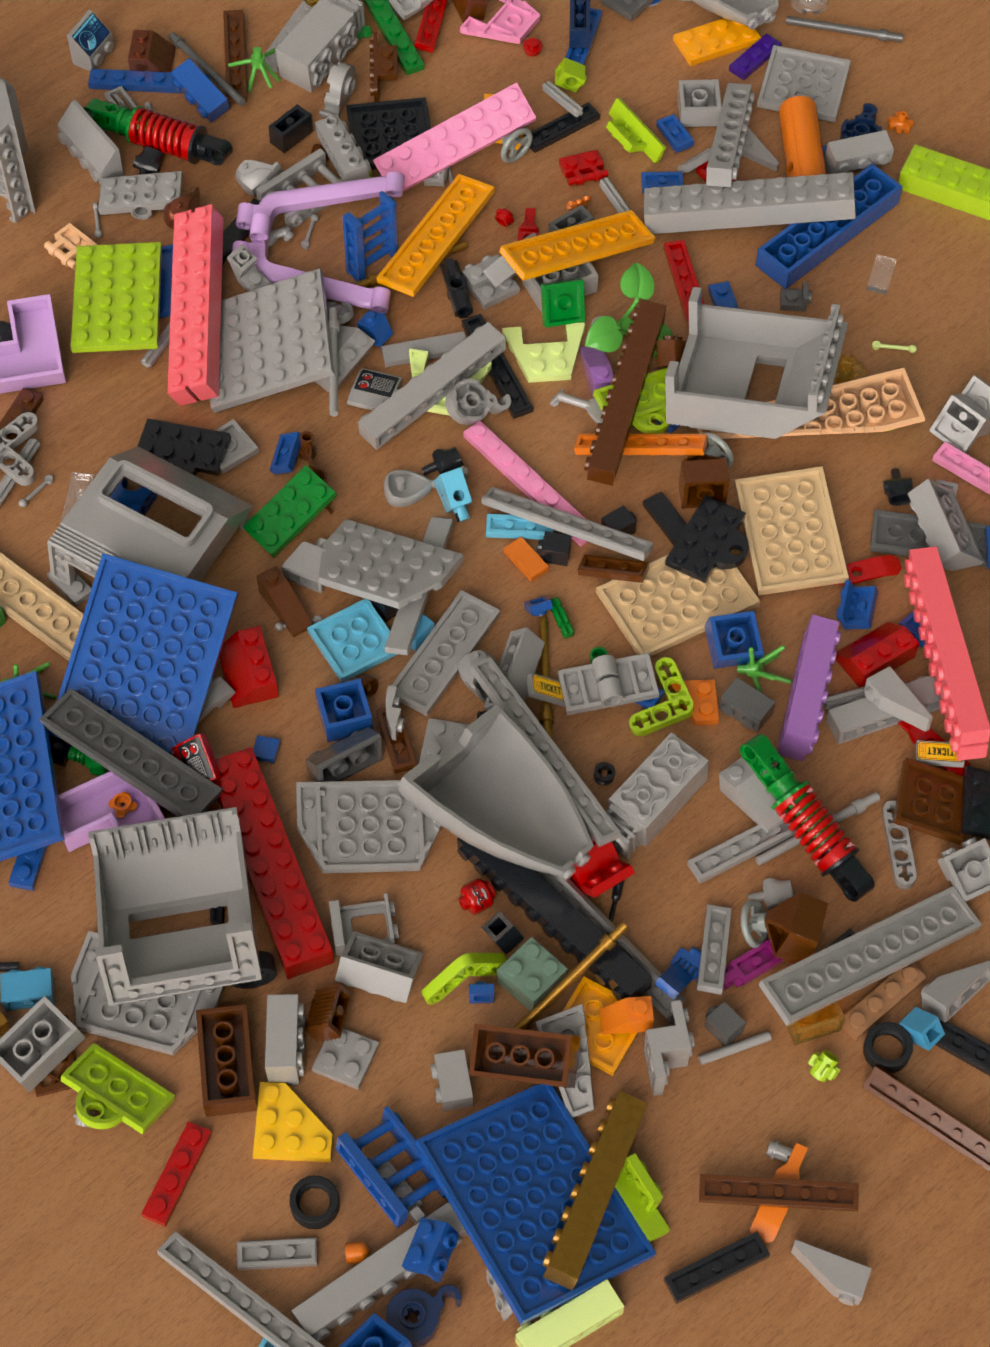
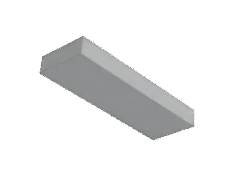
[237,1237,317,1271]

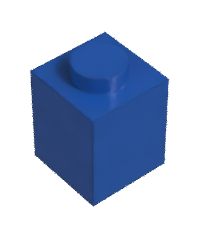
[356,310,393,347]

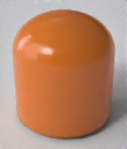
[345,1241,370,1264]

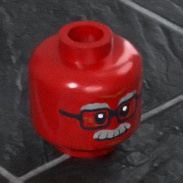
[458,878,496,915]

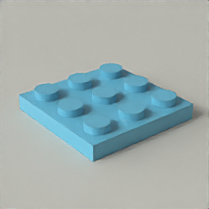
[307,599,398,683]

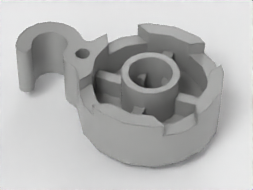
[319,61,356,119]
[445,378,511,425]

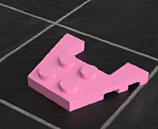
[460,0,541,44]

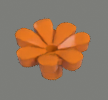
[887,111,914,134]
[566,196,591,210]

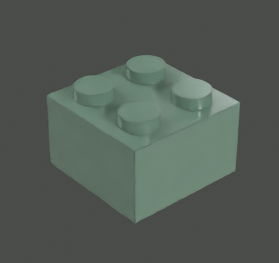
[497,937,568,1011]

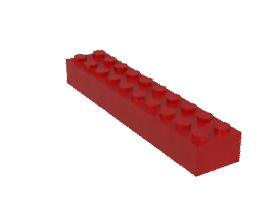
[213,747,334,980]

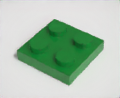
[541,278,585,328]

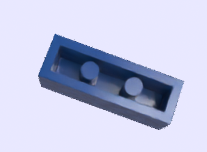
[171,58,230,123]

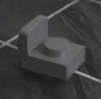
[780,282,812,312]

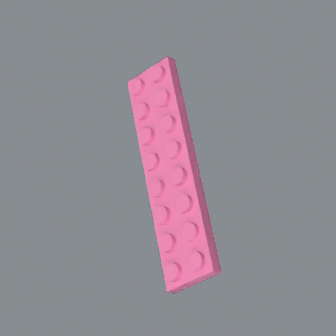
[373,83,536,192]

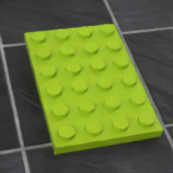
[71,242,162,353]

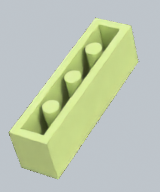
[515,1279,624,1347]

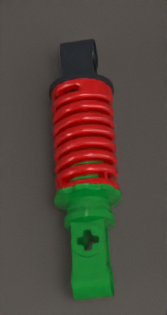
[83,98,233,165]
[740,734,875,902]

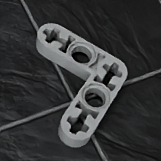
[0,412,39,486]

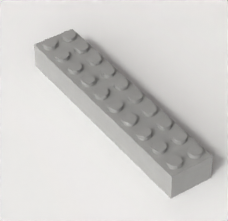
[644,172,855,234]

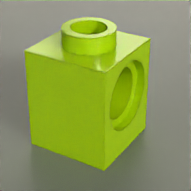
[555,57,587,93]

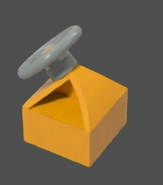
[484,94,533,163]

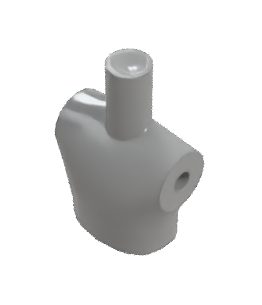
[748,878,794,911]

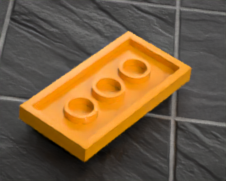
[673,18,761,66]

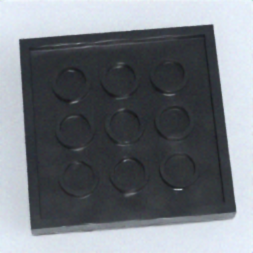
[346,97,431,169]

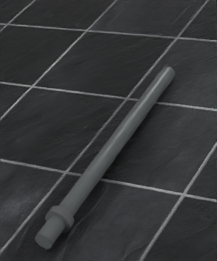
[169,32,246,106]

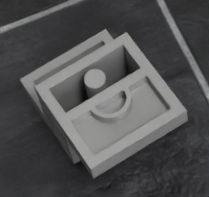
[929,375,990,454]
[643,1000,694,1096]

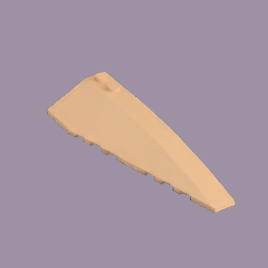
[697,368,925,439]

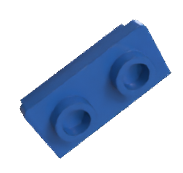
[836,580,878,630]
[402,1218,459,1282]

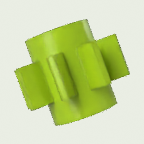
[807,1050,841,1082]

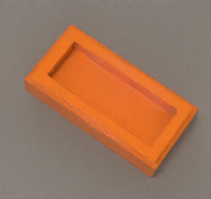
[503,537,549,582]

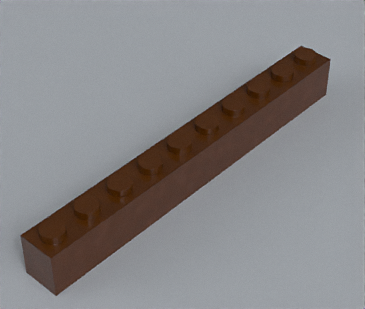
[584,300,667,486]

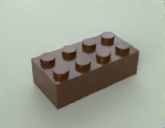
[196,1004,257,1117]
[469,1024,581,1088]

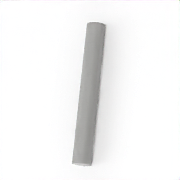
[698,1031,771,1065]

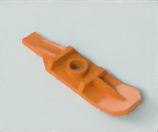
[750,1143,808,1244]

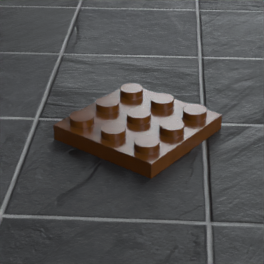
[892,758,965,845]

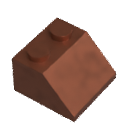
[128,30,175,72]

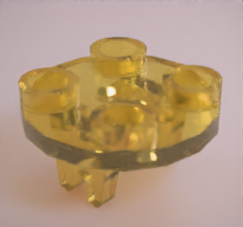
[833,354,867,385]

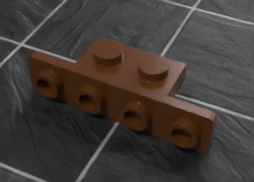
[369,32,398,102]

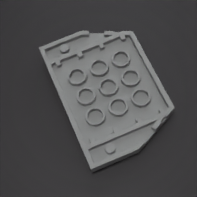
[319,519,464,609]
[296,780,442,873]
[71,931,225,1056]

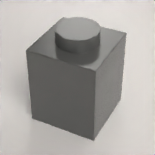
[704,1001,746,1046]

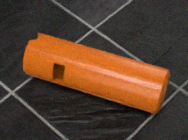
[779,96,826,177]

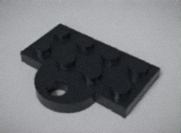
[138,418,231,476]
[665,495,749,583]

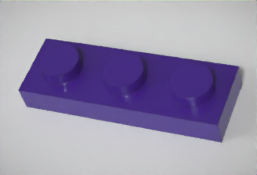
[729,33,782,80]

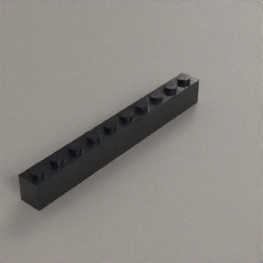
[457,837,651,1001]

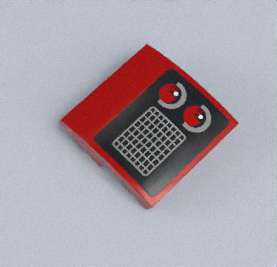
[171,733,222,782]

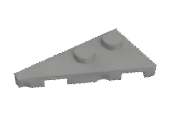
[742,127,780,172]

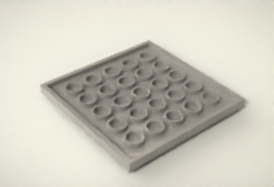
[210,268,335,413]

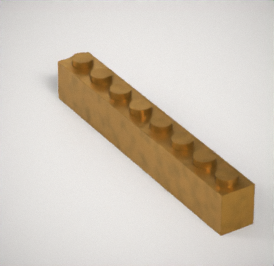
[542,1091,648,1290]

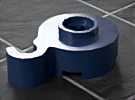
[840,103,882,140]
[386,1285,462,1347]

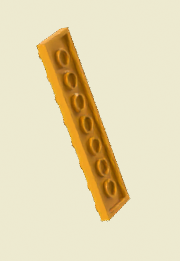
[377,174,495,297]
[499,210,656,281]

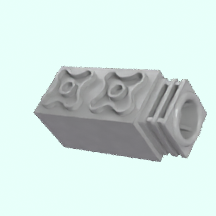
[275,0,366,93]
[605,732,709,859]

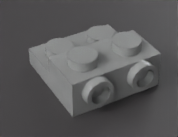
[462,254,520,310]
[937,837,990,902]

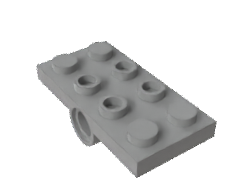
[98,171,184,220]
[558,653,659,716]

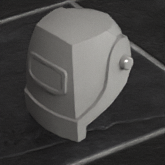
[235,160,282,197]
[457,650,499,703]

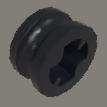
[593,762,615,786]

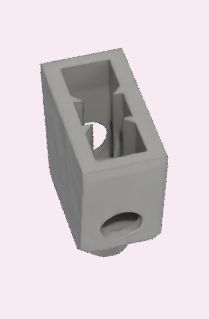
[282,538,328,594]

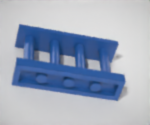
[342,191,399,281]
[336,1106,446,1228]

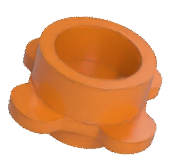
[108,792,137,818]

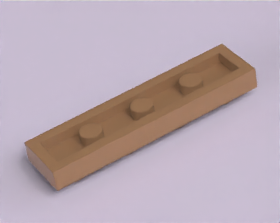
[838,963,927,1041]

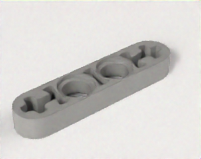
[881,800,917,890]

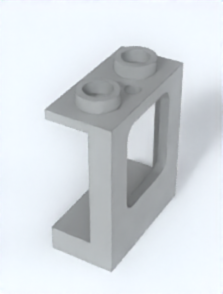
[329,893,399,956]

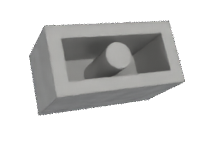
[430,1050,473,1111]

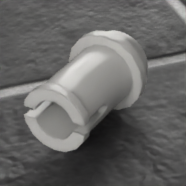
[766,1140,793,1163]

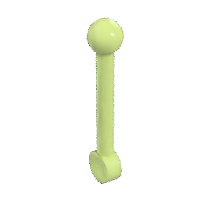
[872,341,917,353]

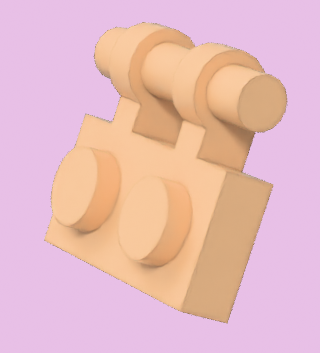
[44,223,98,270]

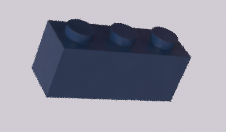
[569,0,590,48]

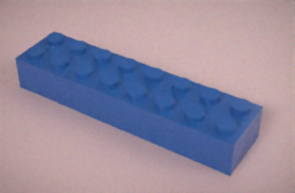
[755,164,903,289]

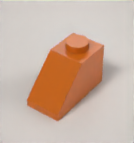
[599,996,654,1035]

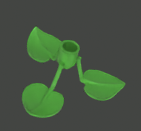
[585,263,673,358]

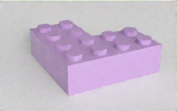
[0,294,66,394]
[58,771,165,852]

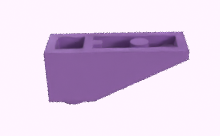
[579,346,613,399]

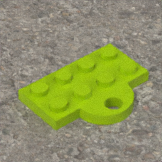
[593,368,671,434]
[61,1043,175,1135]

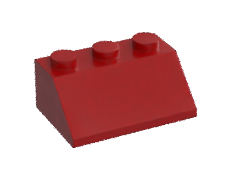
[835,622,919,688]
[219,626,279,709]

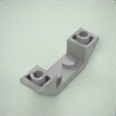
[227,244,272,292]

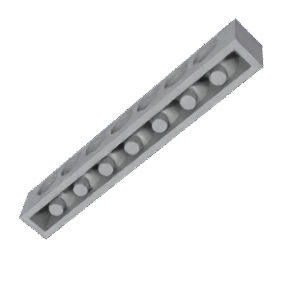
[706,83,755,187]

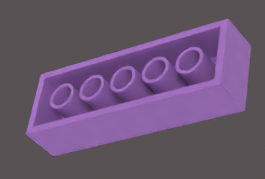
[777,614,841,762]

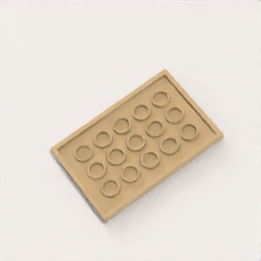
[735,466,849,596]
[596,554,760,657]

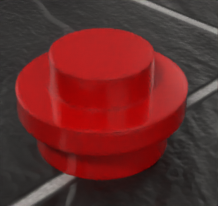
[523,38,543,57]
[494,208,514,227]

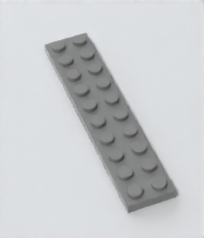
[758,886,982,1026]

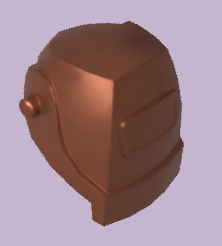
[164,187,200,230]

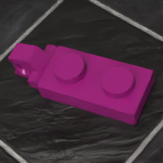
[723,939,783,991]

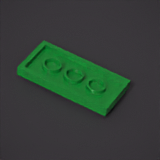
[242,465,337,558]

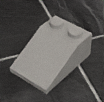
[719,757,783,833]

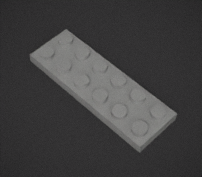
[391,590,500,716]

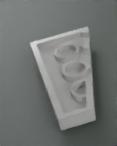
[535,1004,595,1118]

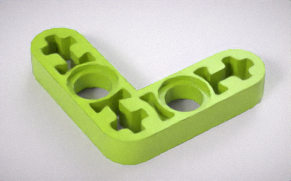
[629,657,694,737]
[421,953,507,1005]

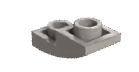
[199,676,236,723]
[386,685,405,740]

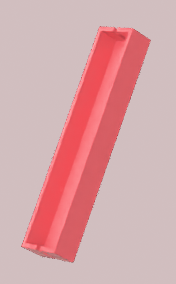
[167,204,224,406]
[904,546,990,761]

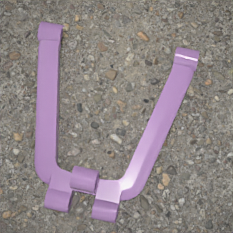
[232,172,405,314]

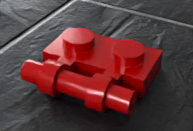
[559,149,608,186]

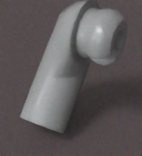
[268,226,294,248]

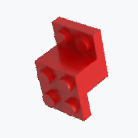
[570,834,635,898]

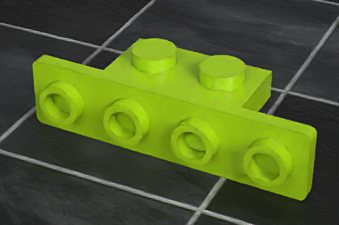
[606,98,666,163]
[615,1153,670,1242]

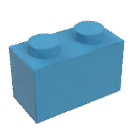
[0,967,55,1011]

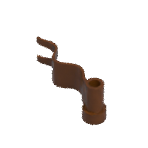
[299,431,333,515]

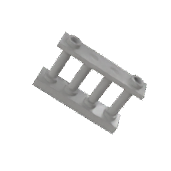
[256,149,343,230]

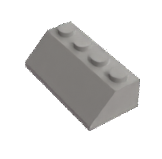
[57,100,124,185]
[908,478,985,571]

